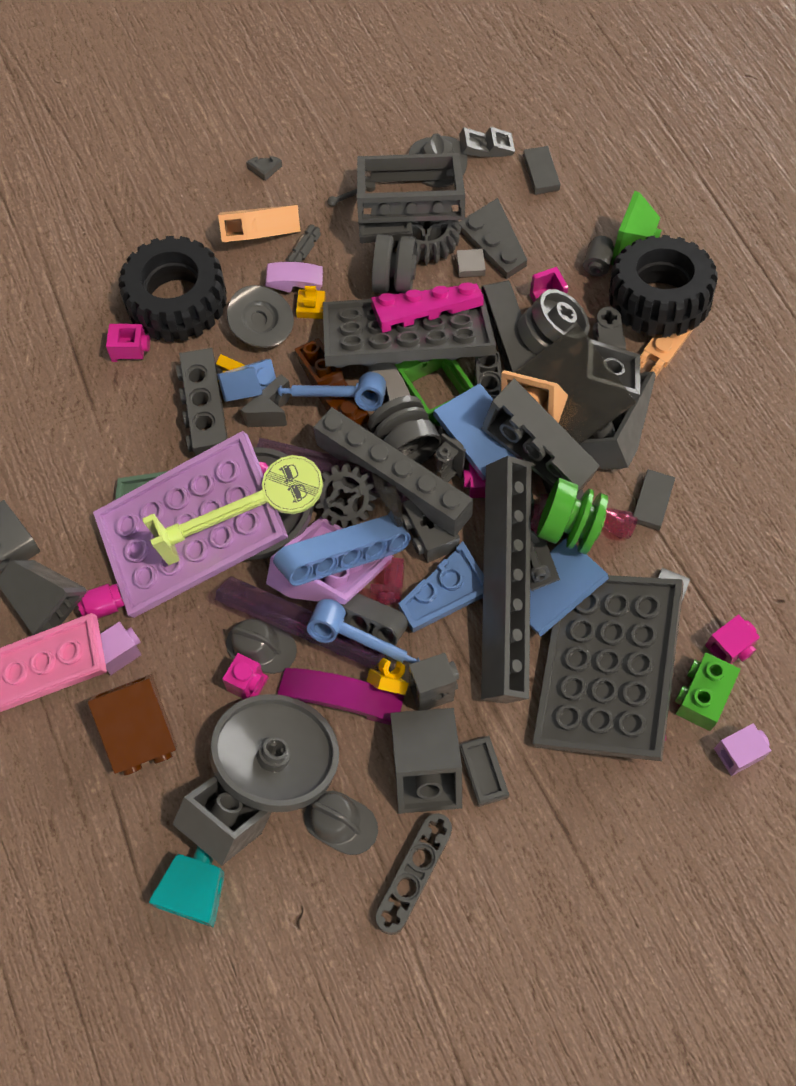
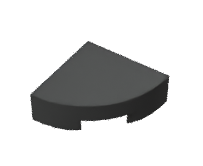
[246,156,282,181]

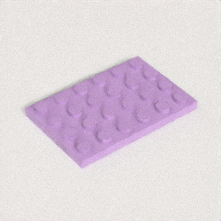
[93,431,288,618]

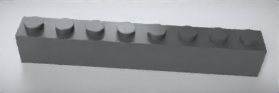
[481,456,531,704]

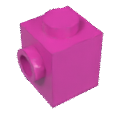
[705,614,760,664]

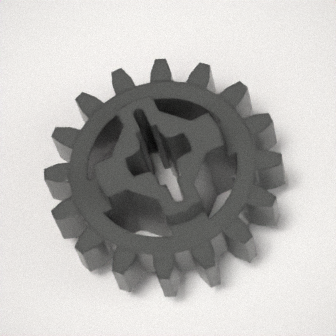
[315,463,378,528]

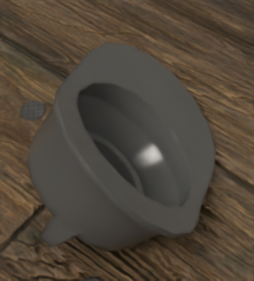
[226,618,297,674]
[304,790,378,855]

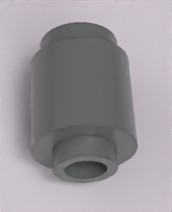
[583,236,614,276]

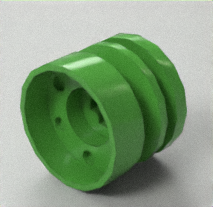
[536,478,608,555]

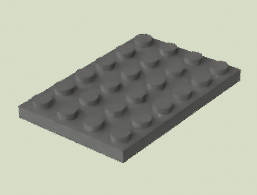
[323,292,496,368]
[533,575,684,762]

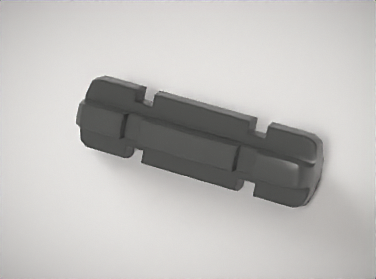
[286,224,321,263]

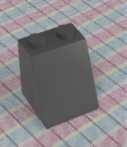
[391,708,462,814]

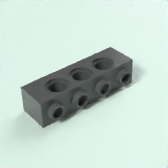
[176,348,228,456]

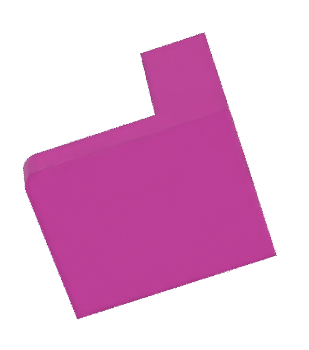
[529,267,568,302]

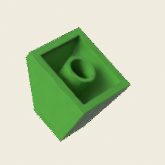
[611,191,662,265]

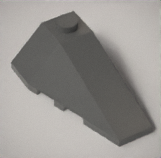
[571,371,656,469]

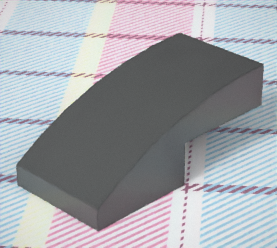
[459,127,515,157]

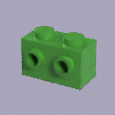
[675,652,741,731]

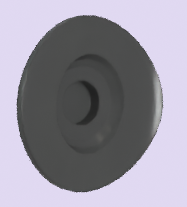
[409,133,467,187]
[227,285,294,348]

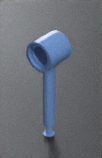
[278,372,386,411]
[307,599,420,664]

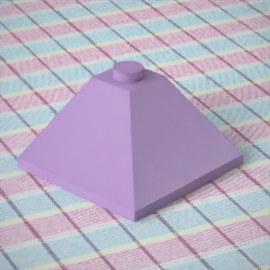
[266,517,394,605]

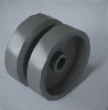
[372,233,417,294]
[518,289,590,362]

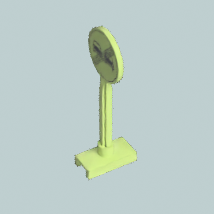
[142,455,323,565]

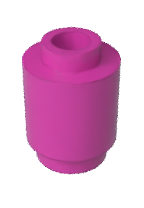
[78,583,125,619]

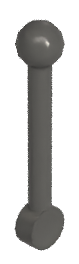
[327,182,375,206]

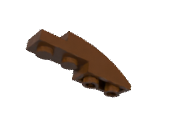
[294,338,369,426]

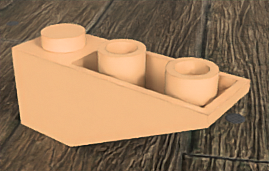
[218,205,301,242]

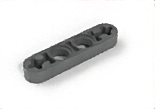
[376,813,452,935]

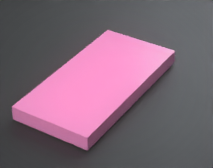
[0,613,107,712]

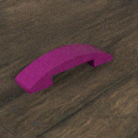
[277,668,404,725]

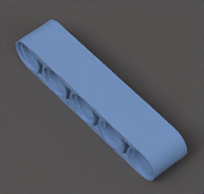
[273,515,411,586]

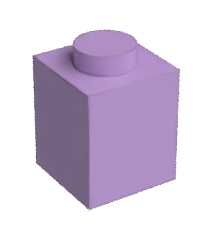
[100,621,141,676]
[714,723,771,776]

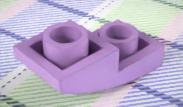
[265,262,323,293]

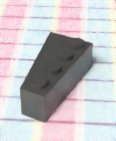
[481,378,600,495]

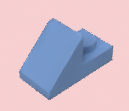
[217,359,276,402]

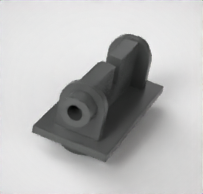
[435,433,466,482]
[530,531,560,591]

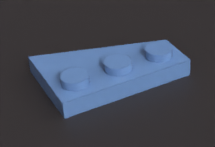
[398,541,484,633]

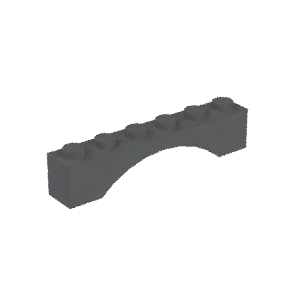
[313,407,473,537]

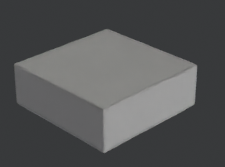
[456,249,486,277]

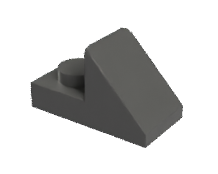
[241,374,291,427]

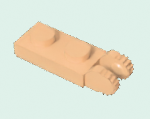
[640,329,693,378]

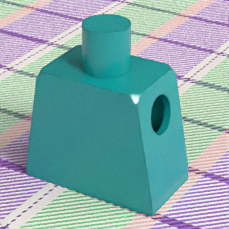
[149,846,225,928]

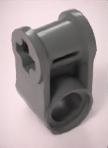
[592,307,626,350]

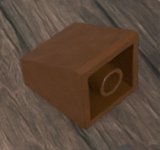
[87,674,177,776]

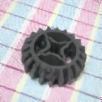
[395,208,461,265]

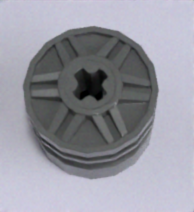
[367,395,441,465]

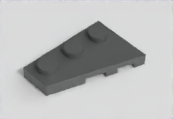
[459,198,527,279]

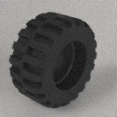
[609,235,718,337]
[119,236,227,342]

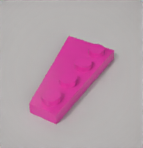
[371,282,484,333]

